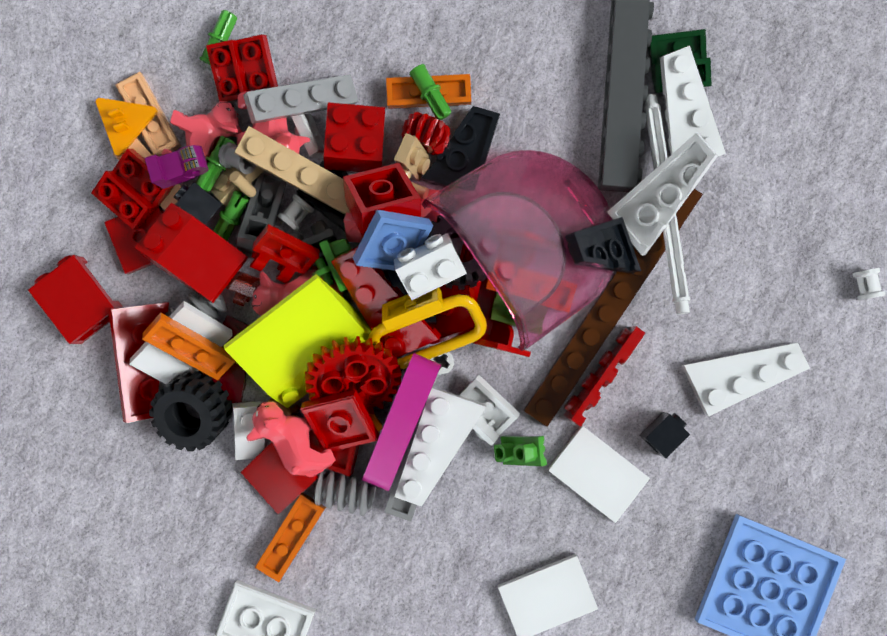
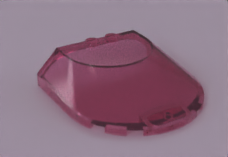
[422,150,613,351]

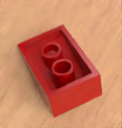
[134,202,248,303]

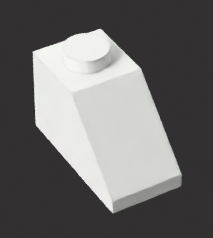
[232,401,265,460]

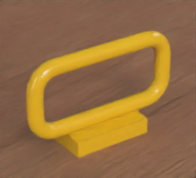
[368,288,487,370]

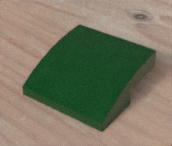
[648,29,712,93]

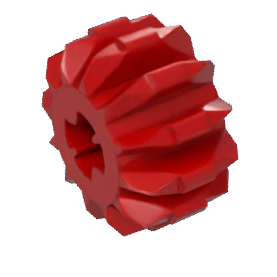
[401,112,450,155]

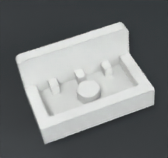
[394,233,467,300]
[458,375,520,445]

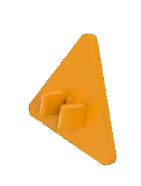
[96,98,158,156]

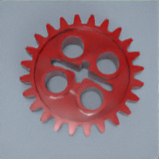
[305,336,402,414]

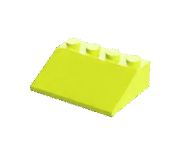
[223,274,372,408]

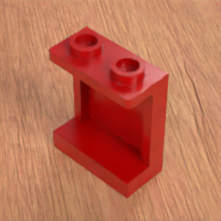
[28,255,123,344]

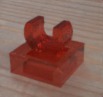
[226,271,260,306]

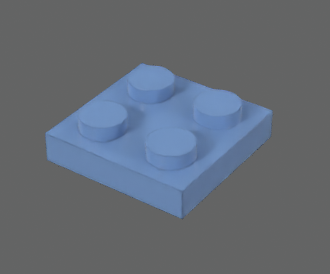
[353,210,433,270]

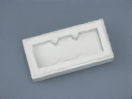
[292,113,325,159]

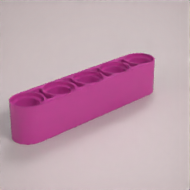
[362,353,442,491]

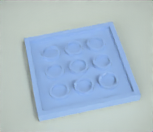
[695,514,846,636]

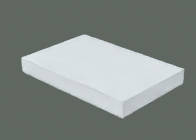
[130,301,232,384]
[547,426,650,523]
[497,554,598,636]
[215,580,316,636]

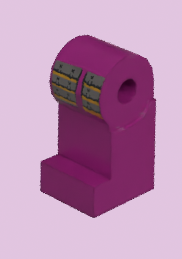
[145,145,209,189]

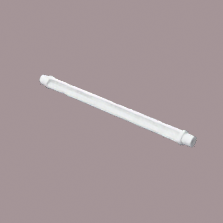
[644,94,690,315]

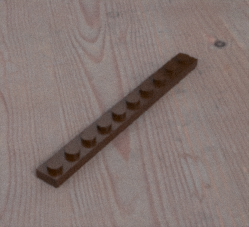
[523,188,703,427]

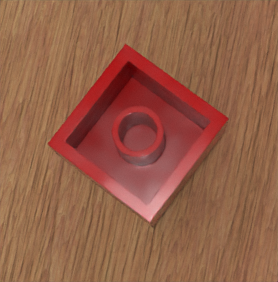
[324,102,385,172]
[343,163,421,237]

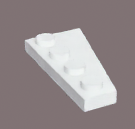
[660,46,726,156]
[607,133,718,256]
[681,343,810,416]
[394,387,487,507]

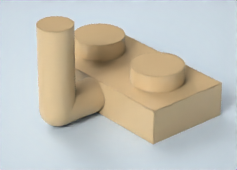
[394,133,430,199]
[211,166,264,206]

